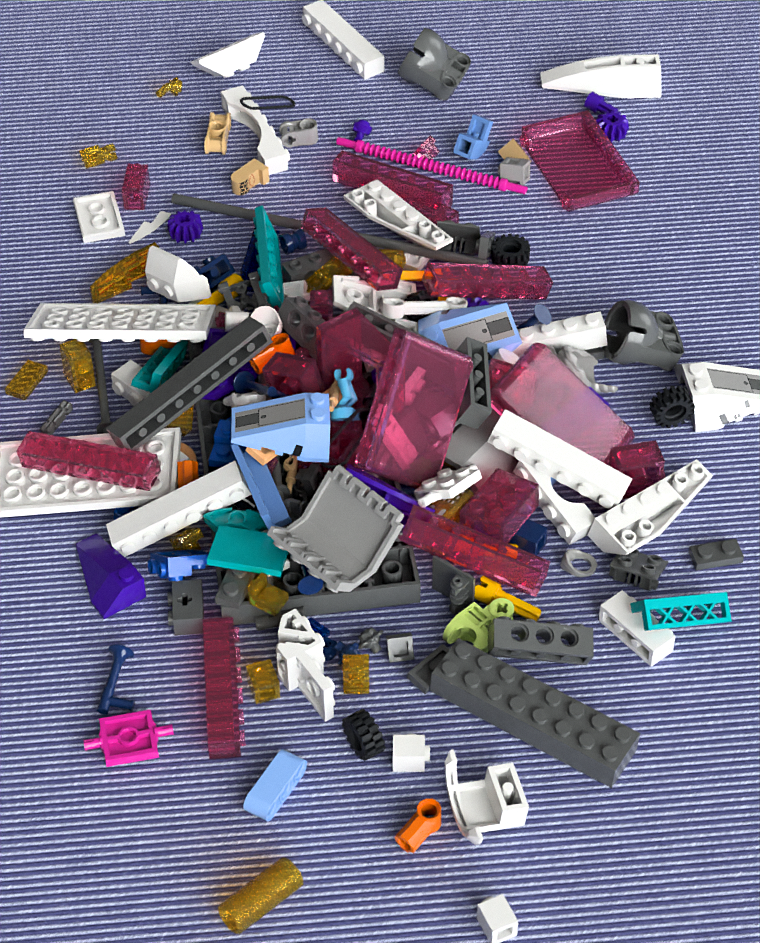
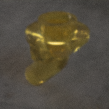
[155,76,182,98]

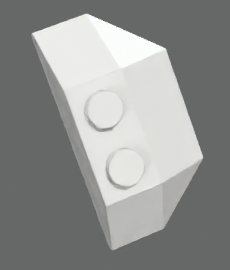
[191,32,265,78]
[145,245,212,303]

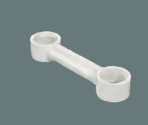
[381,297,468,319]

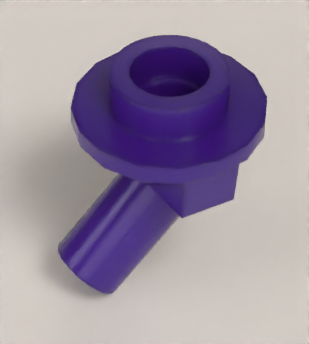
[353,120,372,141]

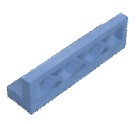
[231,444,292,530]

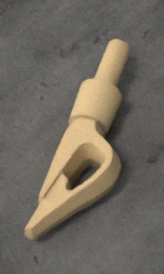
[329,380,340,412]
[283,455,299,494]

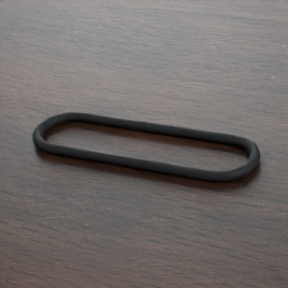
[240,95,295,110]

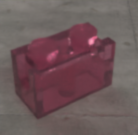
[122,163,150,210]

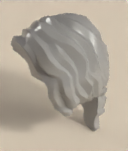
[557,346,618,393]

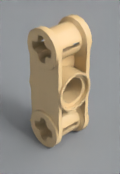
[204,112,231,155]

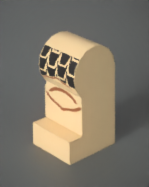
[231,158,269,195]

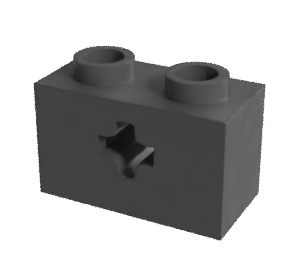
[167,579,205,636]

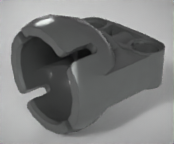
[398,28,471,101]
[602,300,684,371]

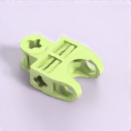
[443,598,514,653]

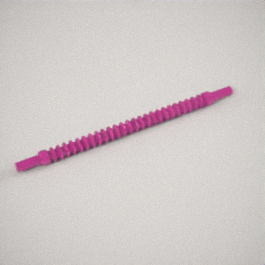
[336,137,528,195]

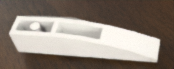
[540,54,661,99]
[343,179,453,250]
[588,459,713,555]

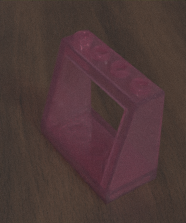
[316,308,404,424]

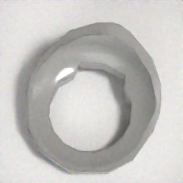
[560,549,597,577]

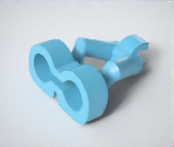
[330,368,361,425]

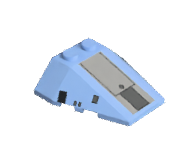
[418,303,522,397]
[231,392,330,463]

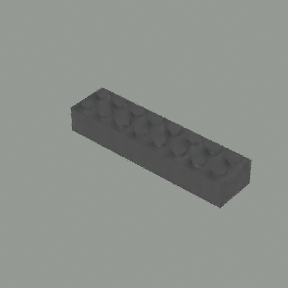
[430,638,640,788]

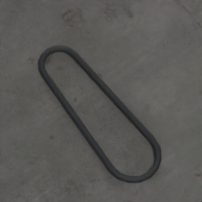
[319,408,375,469]

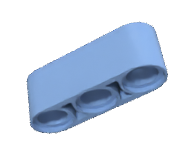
[243,749,307,821]

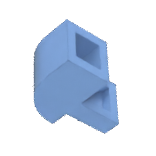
[453,114,494,160]

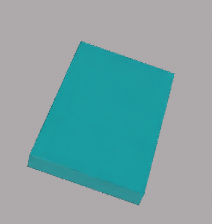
[207,525,289,577]

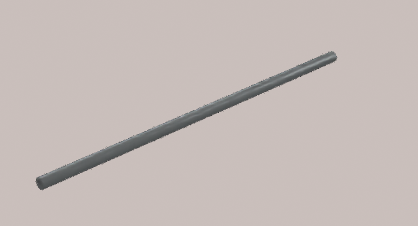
[171,193,489,270]

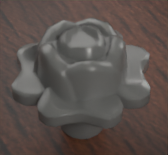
[358,627,383,654]

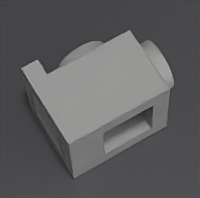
[498,157,530,186]

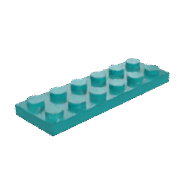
[253,205,285,313]

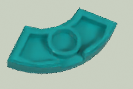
[203,508,268,533]

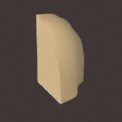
[498,139,532,162]

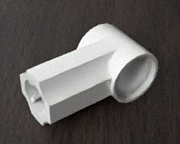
[225,306,249,332]

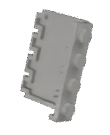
[421,398,523,514]
[267,465,404,593]

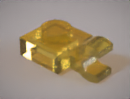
[79,144,117,169]

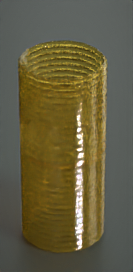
[218,857,304,935]

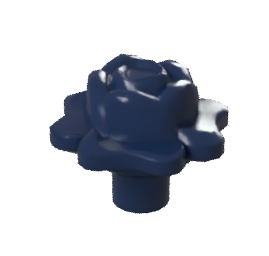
[334,641,361,666]

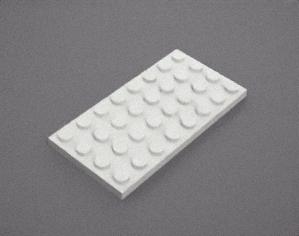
[24,303,216,343]
[0,427,182,517]

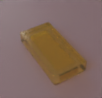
[5,360,48,400]

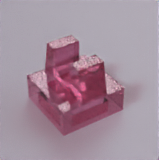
[412,135,440,161]

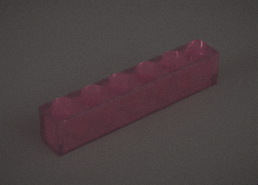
[333,150,453,216]
[301,207,403,291]
[421,263,553,300]
[16,431,161,491]
[399,505,550,597]
[203,617,246,759]

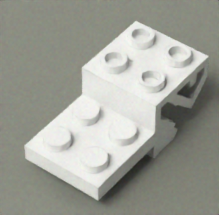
[276,608,335,722]

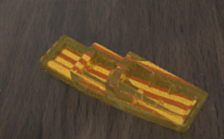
[90,242,159,303]

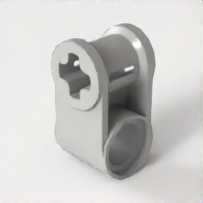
[279,118,319,148]

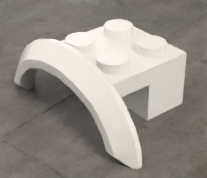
[445,749,529,845]

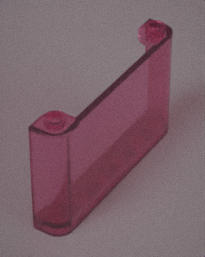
[519,110,640,212]
[353,328,473,489]
[490,342,635,467]

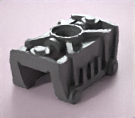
[218,271,272,316]

